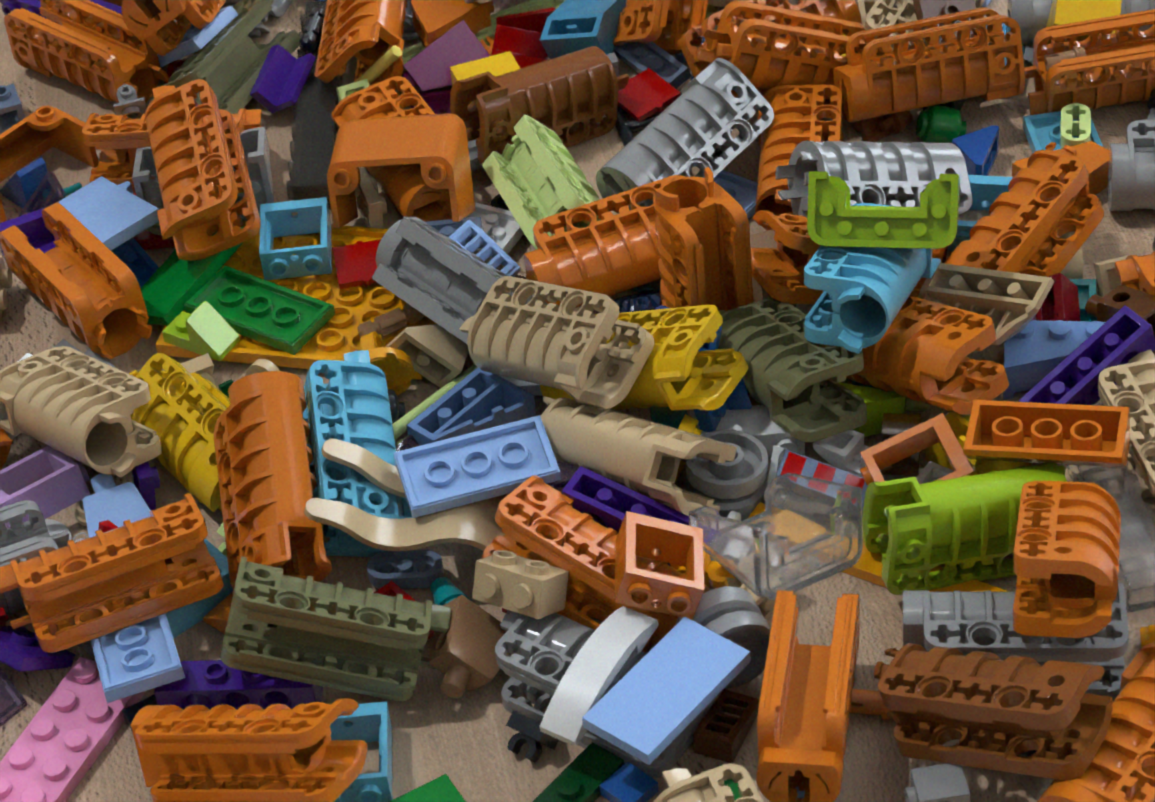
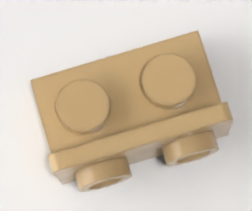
[355,167,400,229]

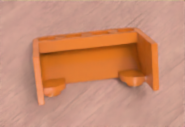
[0,106,99,223]
[327,113,476,228]

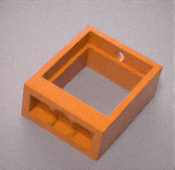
[859,413,975,507]
[614,511,704,620]

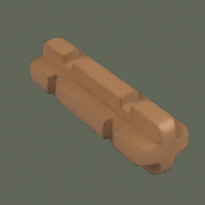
[357,304,424,338]

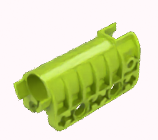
[860,462,1067,595]

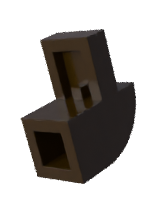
[880,413,921,481]

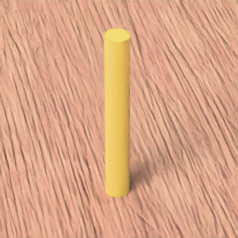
[355,45,402,85]

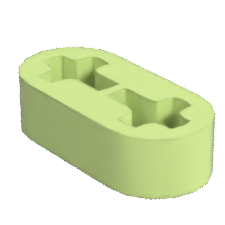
[1060,103,1091,149]

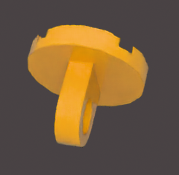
[360,331,415,396]

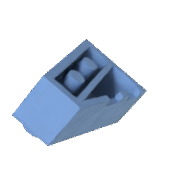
[1003,320,1105,400]
[406,368,536,448]

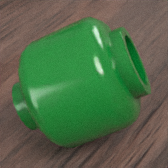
[916,105,967,143]

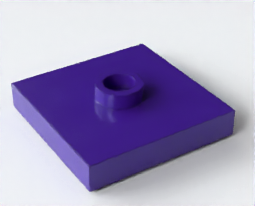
[0,626,75,672]

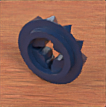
[613,292,662,313]

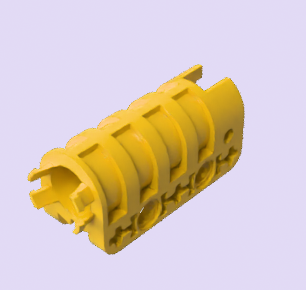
[129,353,230,512]

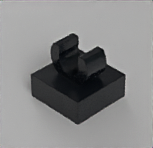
[506,711,559,763]

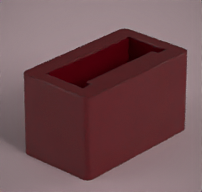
[1036,273,1080,321]

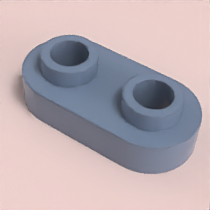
[367,550,444,589]

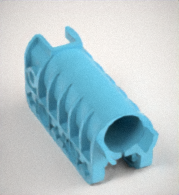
[804,203,941,354]
[303,350,412,557]

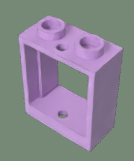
[0,446,90,529]

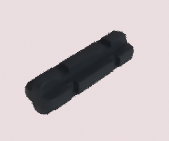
[299,7,325,52]

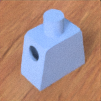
[82,473,151,538]

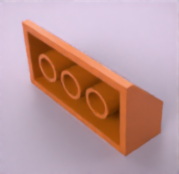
[963,400,1130,468]

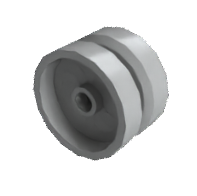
[686,429,768,521]
[676,586,771,689]

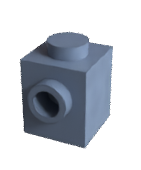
[0,84,25,134]

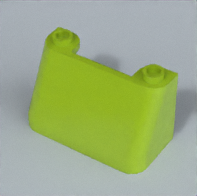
[807,171,960,249]

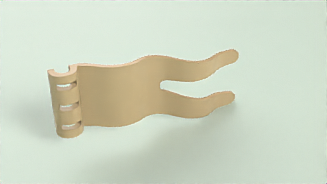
[304,439,565,551]

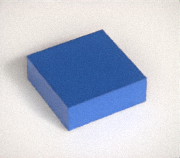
[600,762,659,802]

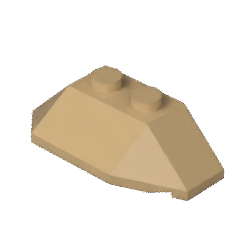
[920,263,1054,345]

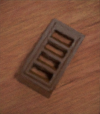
[693,689,760,763]

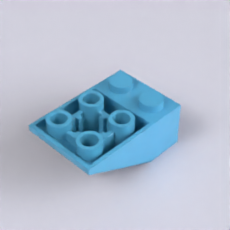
[540,0,626,59]

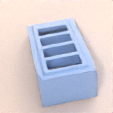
[449,220,521,277]

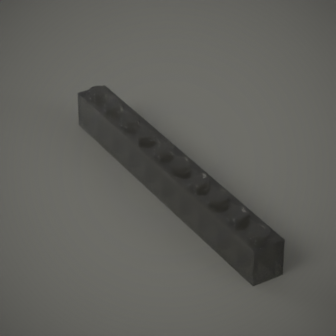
[287,0,343,210]

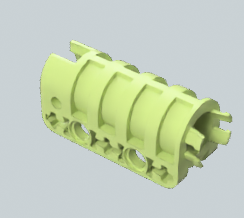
[482,114,601,249]

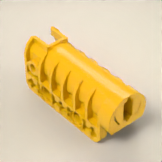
[539,304,748,411]

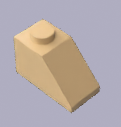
[386,324,468,388]

